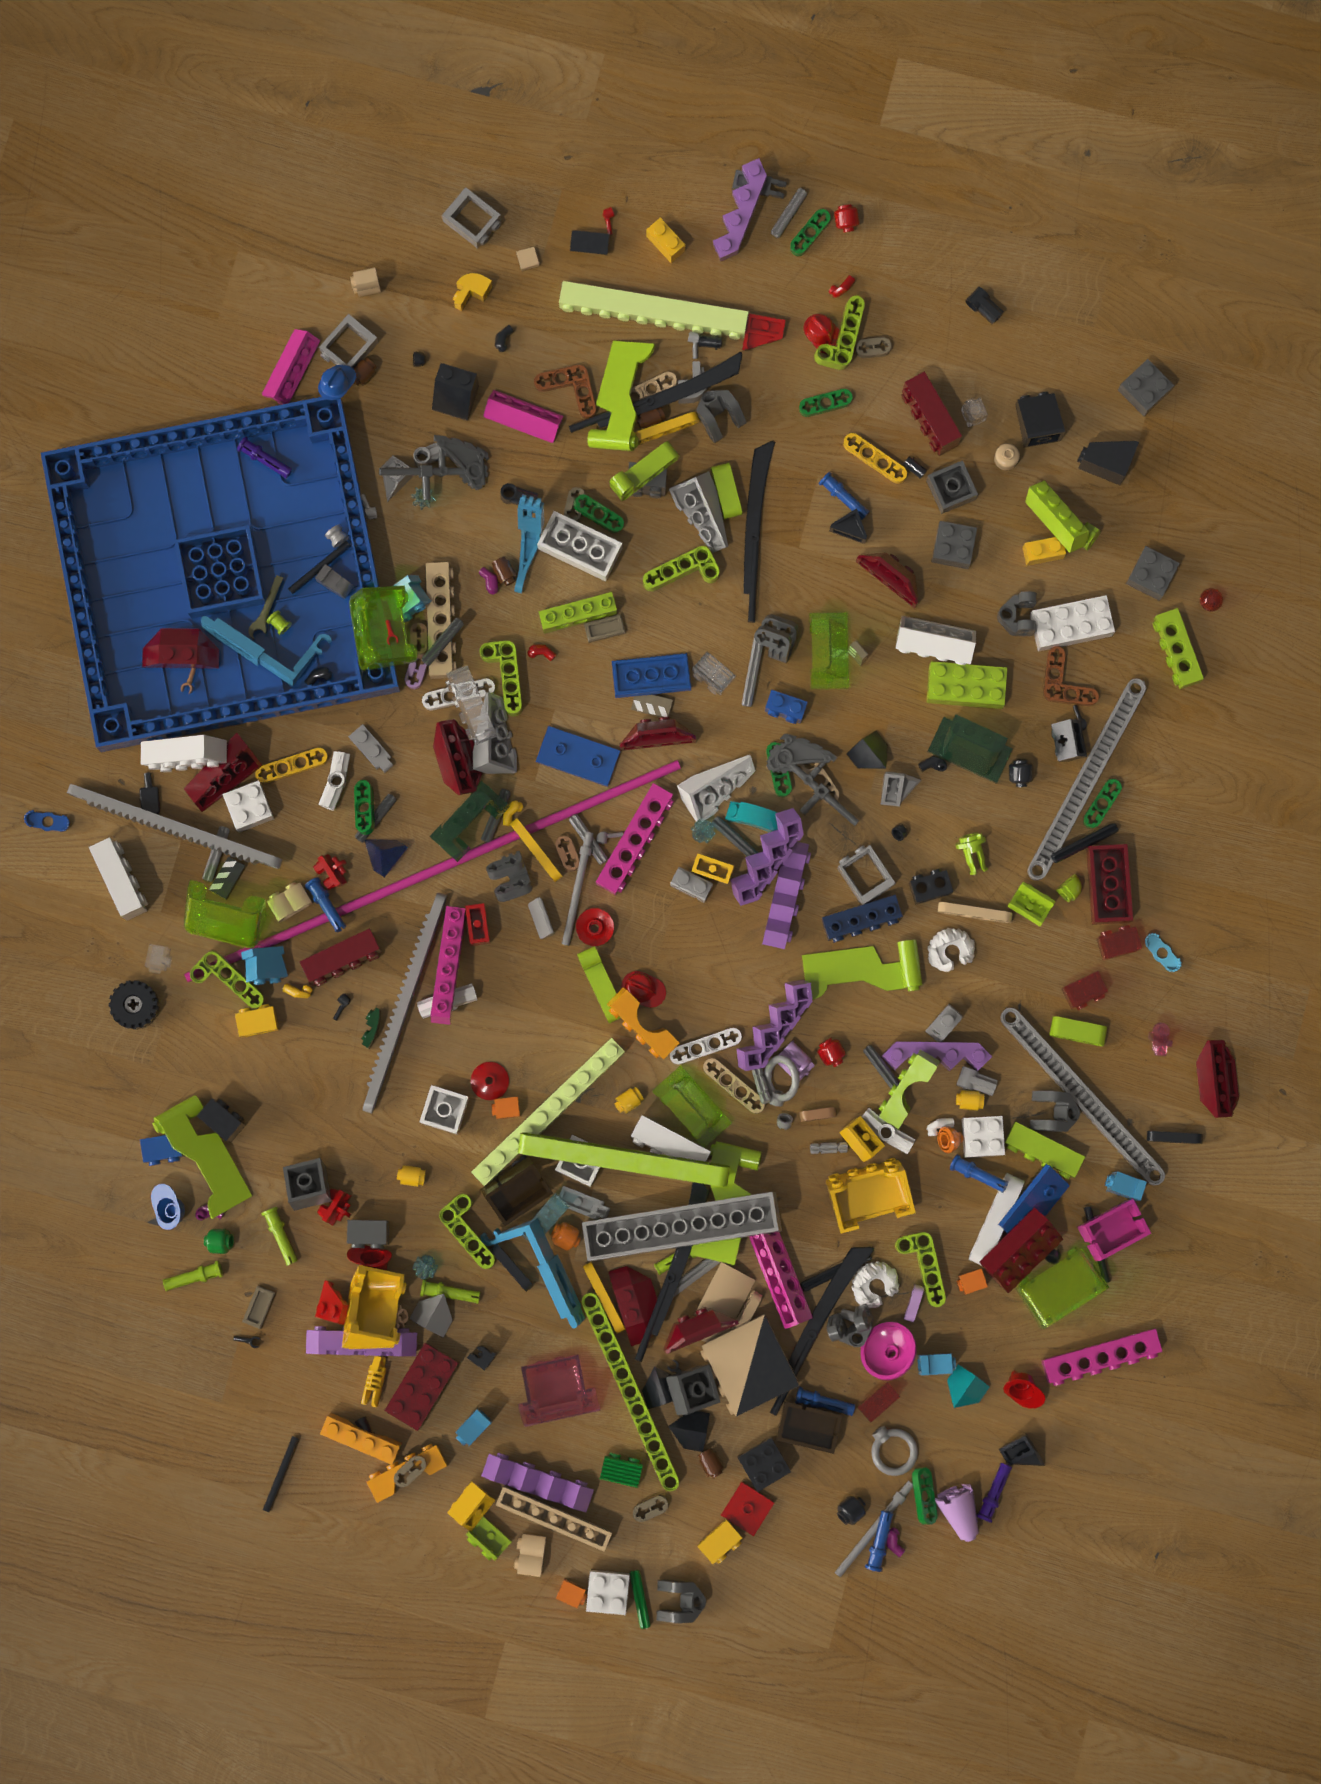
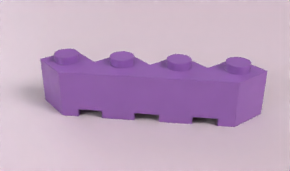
[713,158,767,262]
[730,808,804,906]
[762,842,811,949]
[736,980,813,1071]
[881,1042,992,1071]
[306,1326,417,1356]
[482,1453,594,1512]

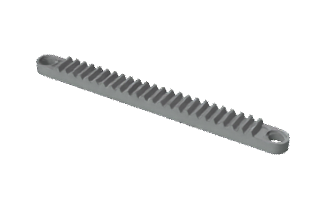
[1027,679,1146,881]
[67,784,283,869]
[363,892,447,1114]
[1000,1008,1165,1185]

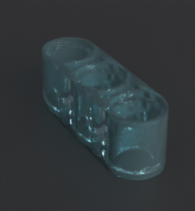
[521,1193,570,1243]

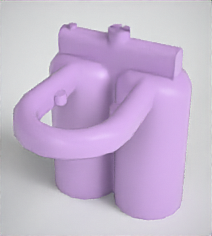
[778,1041,815,1080]

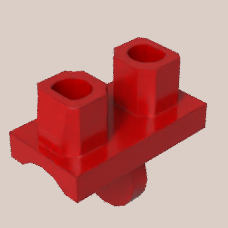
[313,854,347,890]
[317,1188,352,1226]

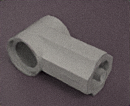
[414,443,448,467]
[956,1067,998,1096]

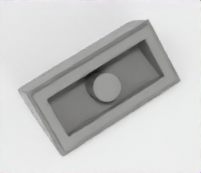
[528,897,554,939]

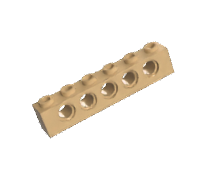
[426,562,457,679]
[496,1486,612,1552]

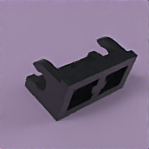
[570,230,610,255]
[467,1346,497,1371]

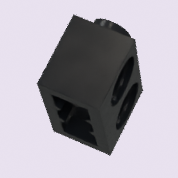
[909,869,953,905]

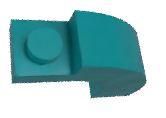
[725,801,778,833]

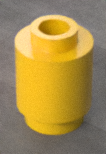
[614,1087,644,1114]
[956,1090,984,1111]
[397,1165,426,1187]

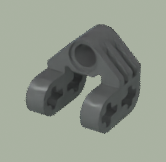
[696,390,747,443]
[997,591,1037,636]
[754,614,799,663]
[486,851,533,902]
[1029,1091,1080,1132]
[827,1304,874,1347]
[657,1580,706,1623]

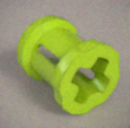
[266,610,292,635]

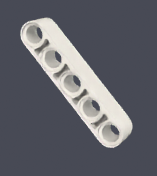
[968,1173,1025,1266]

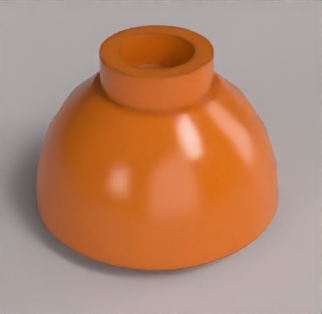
[937,1127,963,1153]

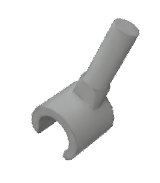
[688,332,699,359]
[596,832,623,844]

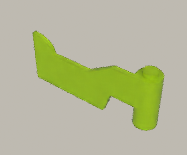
[588,341,655,451]
[802,940,923,1000]
[152,1095,252,1219]
[690,1141,762,1265]

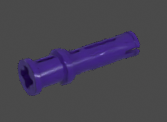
[237,436,292,479]
[976,1463,1012,1523]

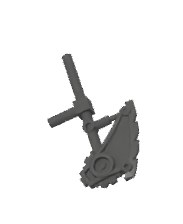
[379,435,489,500]
[766,734,859,826]

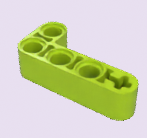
[814,296,865,370]
[610,441,680,501]
[643,546,719,592]
[480,641,522,717]
[577,946,620,1024]
[190,950,264,1008]
[439,1194,495,1269]
[895,1232,946,1307]

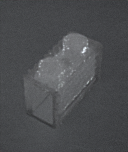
[692,651,736,695]

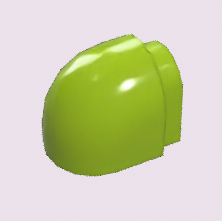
[1083,522,1101,551]
[1056,874,1082,902]

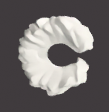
[928,928,975,972]
[851,1261,900,1308]

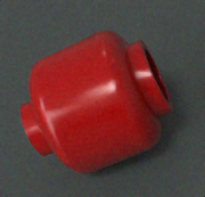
[834,204,860,233]
[817,1037,846,1067]

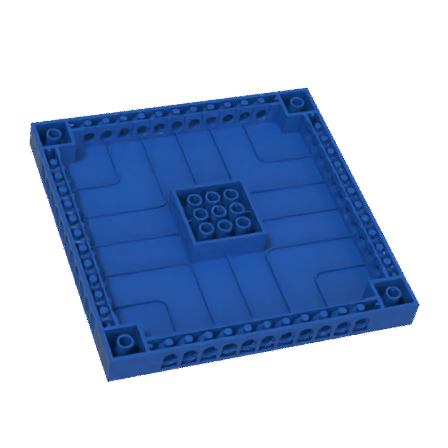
[41,397,400,752]

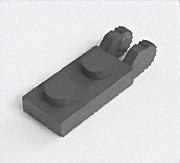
[732,170,787,199]

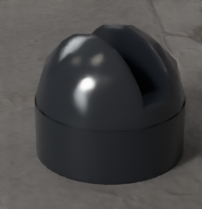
[413,352,426,367]
[891,824,908,841]
[1045,1249,1061,1264]

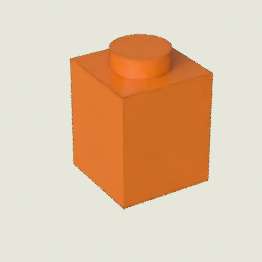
[491,1097,520,1120]
[956,1268,988,1295]
[556,1579,587,1608]

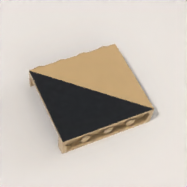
[700,1315,800,1417]

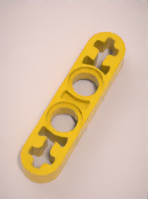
[634,412,700,445]
[843,433,907,484]
[255,748,328,784]
[509,818,562,882]
[583,1262,626,1334]

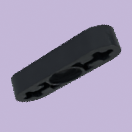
[1147,1131,1203,1144]
[490,1244,534,1292]

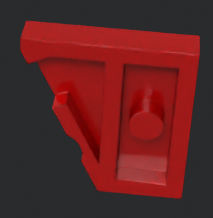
[742,314,786,351]
[315,1280,349,1325]

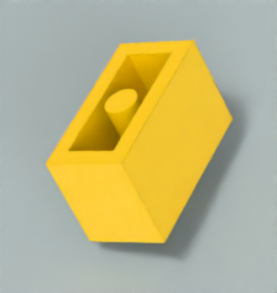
[646,217,685,263]
[1023,537,1066,566]
[691,853,735,884]
[235,1004,279,1038]
[839,1116,885,1162]
[447,1481,495,1531]
[697,1519,742,1564]

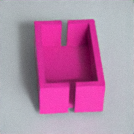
[1077,1199,1151,1262]

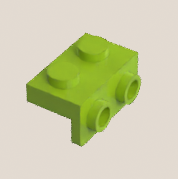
[1007,882,1055,926]
[466,1516,512,1561]

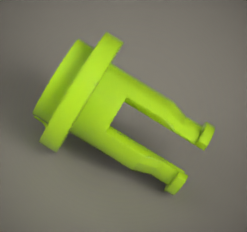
[955,832,988,875]

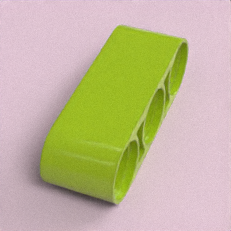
[711,463,742,519]
[1049,1016,1108,1046]

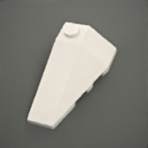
[677,755,755,824]

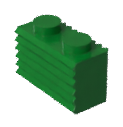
[600,1453,643,1488]

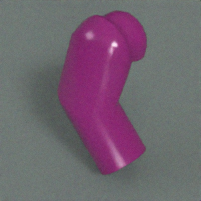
[479,567,498,595]
[195,1204,225,1221]
[886,1527,905,1557]

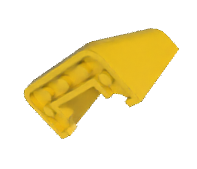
[342,1265,406,1349]

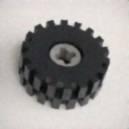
[109,980,160,1030]

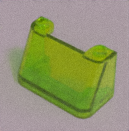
[349,585,418,670]
[184,880,267,948]
[1015,1246,1109,1329]

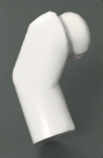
[926,1118,954,1136]

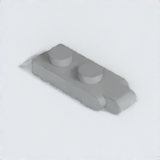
[348,724,393,773]
[556,1186,610,1220]

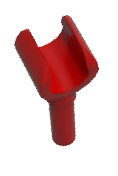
[602,207,615,235]
[385,620,399,646]

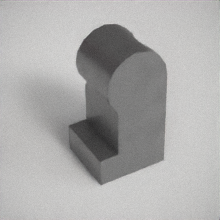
[315,564,354,599]

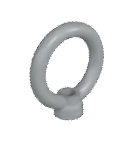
[764,1055,800,1106]
[871,1426,918,1476]

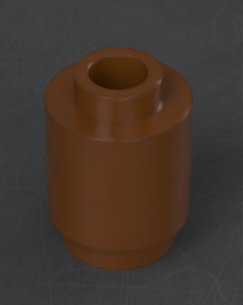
[353,358,377,386]
[636,407,666,429]
[492,557,517,586]
[698,1448,724,1478]

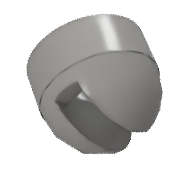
[777,1113,793,1130]

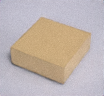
[516,247,539,271]

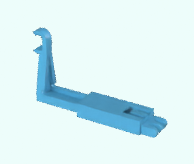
[514,494,544,594]
[201,616,332,686]
[481,1218,585,1328]

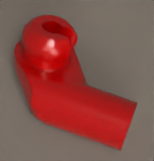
[829,275,855,298]
[527,644,557,662]

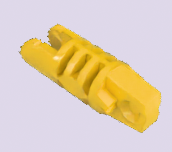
[361,1356,386,1408]

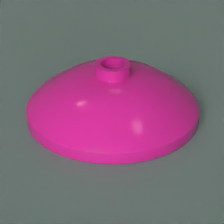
[861,1322,917,1380]

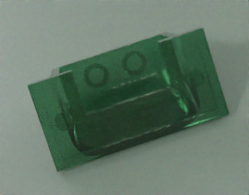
[927,714,1013,784]
[429,781,510,862]

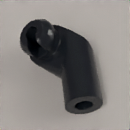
[304,667,332,686]

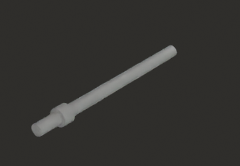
[562,832,593,946]
[834,1480,913,1578]

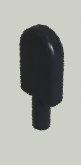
[139,772,160,815]

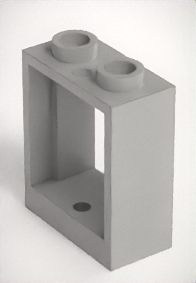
[442,187,501,249]
[319,314,379,368]
[837,845,896,905]

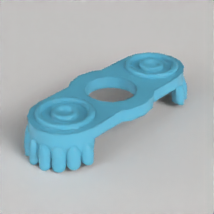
[1145,933,1181,972]

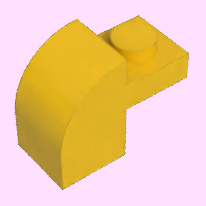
[453,273,493,311]

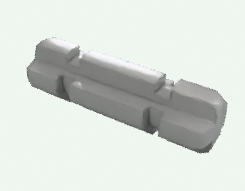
[752,1068,771,1104]
[810,1142,848,1154]

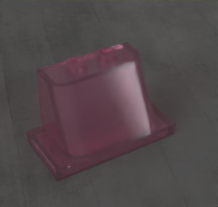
[518,1355,601,1427]

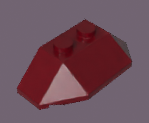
[856,552,918,609]
[142,628,220,669]
[620,717,696,751]
[433,719,483,795]
[1196,1040,1239,1118]
[608,1266,657,1346]
[663,1307,739,1354]

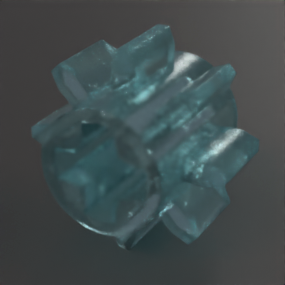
[411,487,435,510]
[691,819,716,843]
[412,1255,438,1279]

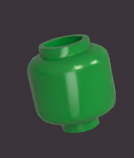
[204,1228,234,1254]

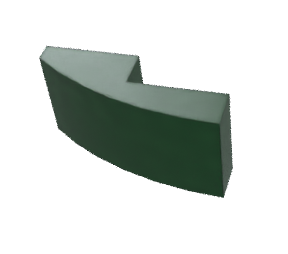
[361,1007,381,1049]

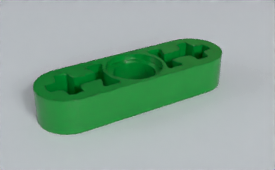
[790,209,831,256]
[799,389,852,417]
[573,494,624,533]
[766,742,792,798]
[1083,779,1122,829]
[354,780,375,835]
[912,1467,937,1525]

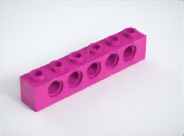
[596,783,674,895]
[430,906,466,1025]
[749,1232,813,1329]
[1041,1329,1162,1386]

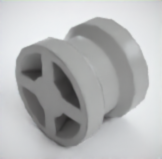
[325,524,349,548]

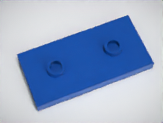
[612,653,691,698]
[536,726,620,787]
[998,1164,1070,1233]

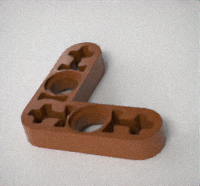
[534,365,596,419]
[1043,646,1099,706]

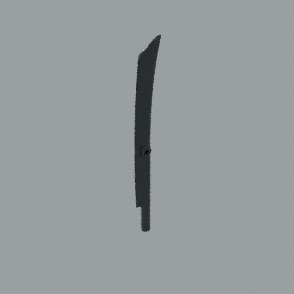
[569,352,742,433]
[744,440,775,623]
[635,1182,710,1362]
[770,1247,875,1416]

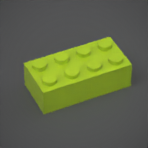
[926,661,1007,709]

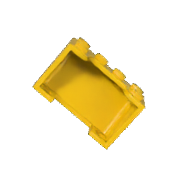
[826,1158,916,1234]

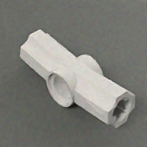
[318,751,350,811]
[417,984,477,1019]
[861,1108,915,1154]

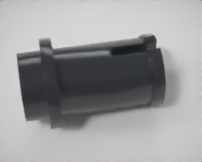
[698,335,722,350]
[903,456,928,479]
[354,1416,375,1434]

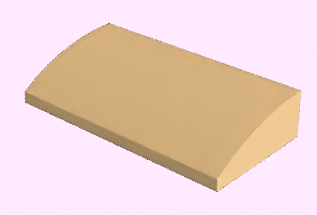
[694,1262,755,1343]

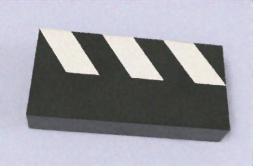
[209,857,246,900]

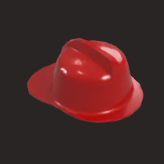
[803,314,843,354]
[621,971,666,1008]
[347,1245,392,1271]
[1003,1370,1046,1409]

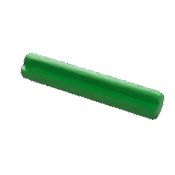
[630,1570,651,1629]

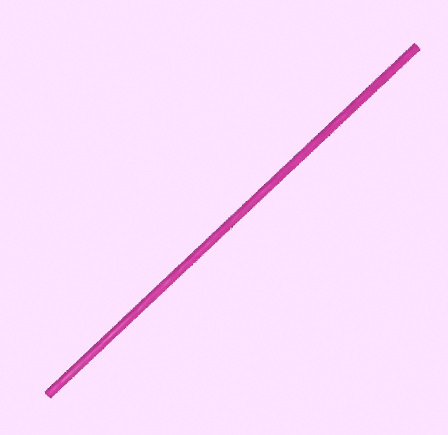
[184,760,681,982]

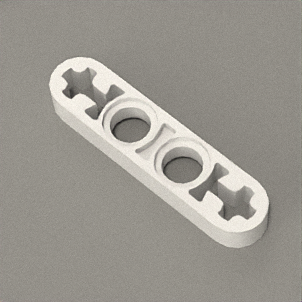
[422,679,495,710]
[670,1028,742,1065]

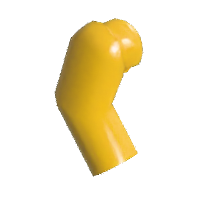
[503,800,523,826]
[283,983,313,999]

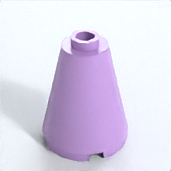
[935,1484,979,1542]

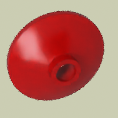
[576,908,614,947]
[470,1062,509,1100]

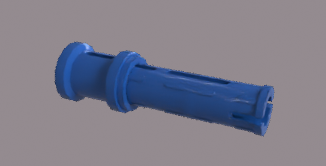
[819,471,870,520]
[305,877,346,932]
[950,1154,1008,1193]
[795,1386,855,1416]
[865,1510,894,1572]

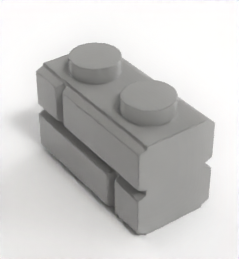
[670,867,713,903]

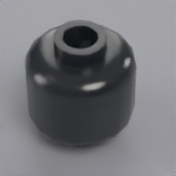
[1009,759,1034,787]
[837,1496,866,1525]

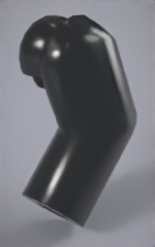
[495,325,514,352]
[918,756,947,772]

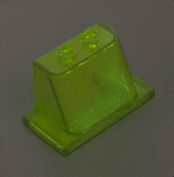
[809,613,849,689]
[652,1065,732,1148]

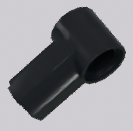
[965,287,1004,325]
[500,483,538,505]

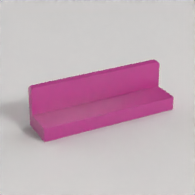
[262,329,320,405]
[483,390,564,443]

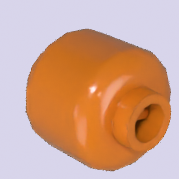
[551,1222,581,1251]

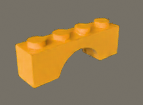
[607,988,680,1059]
[320,1413,402,1465]
[367,1443,448,1503]

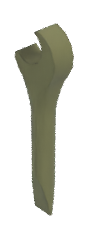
[249,575,283,640]

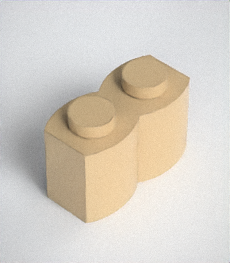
[350,267,381,297]
[267,882,312,923]
[514,1534,546,1577]

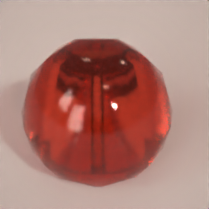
[1199,588,1223,612]

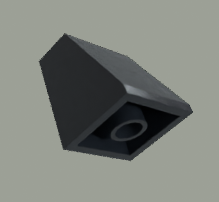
[432,363,479,421]
[1015,392,1065,448]
[1077,441,1139,486]

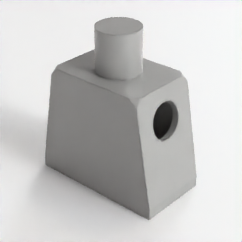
[925,1004,963,1042]

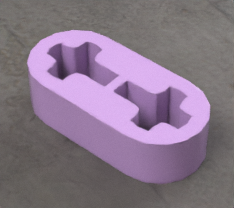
[405,656,428,689]
[904,1284,924,1322]

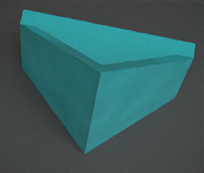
[947,1364,990,1408]

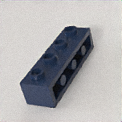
[821,895,903,943]

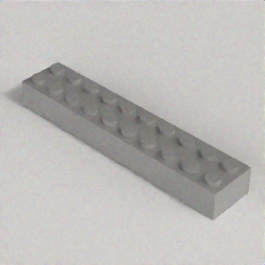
[582,1192,782,1261]

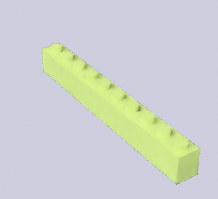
[559,281,748,340]
[471,1038,625,1186]

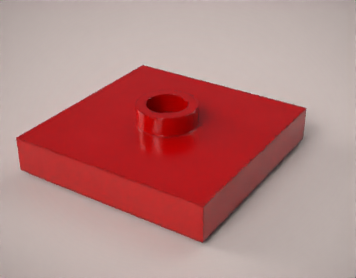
[721,1481,774,1537]

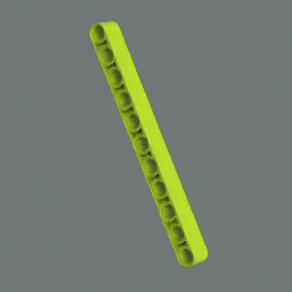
[518,1132,730,1187]
[582,1293,679,1491]

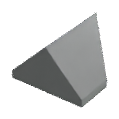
[381,456,414,502]
[881,772,921,807]
[409,1294,453,1337]

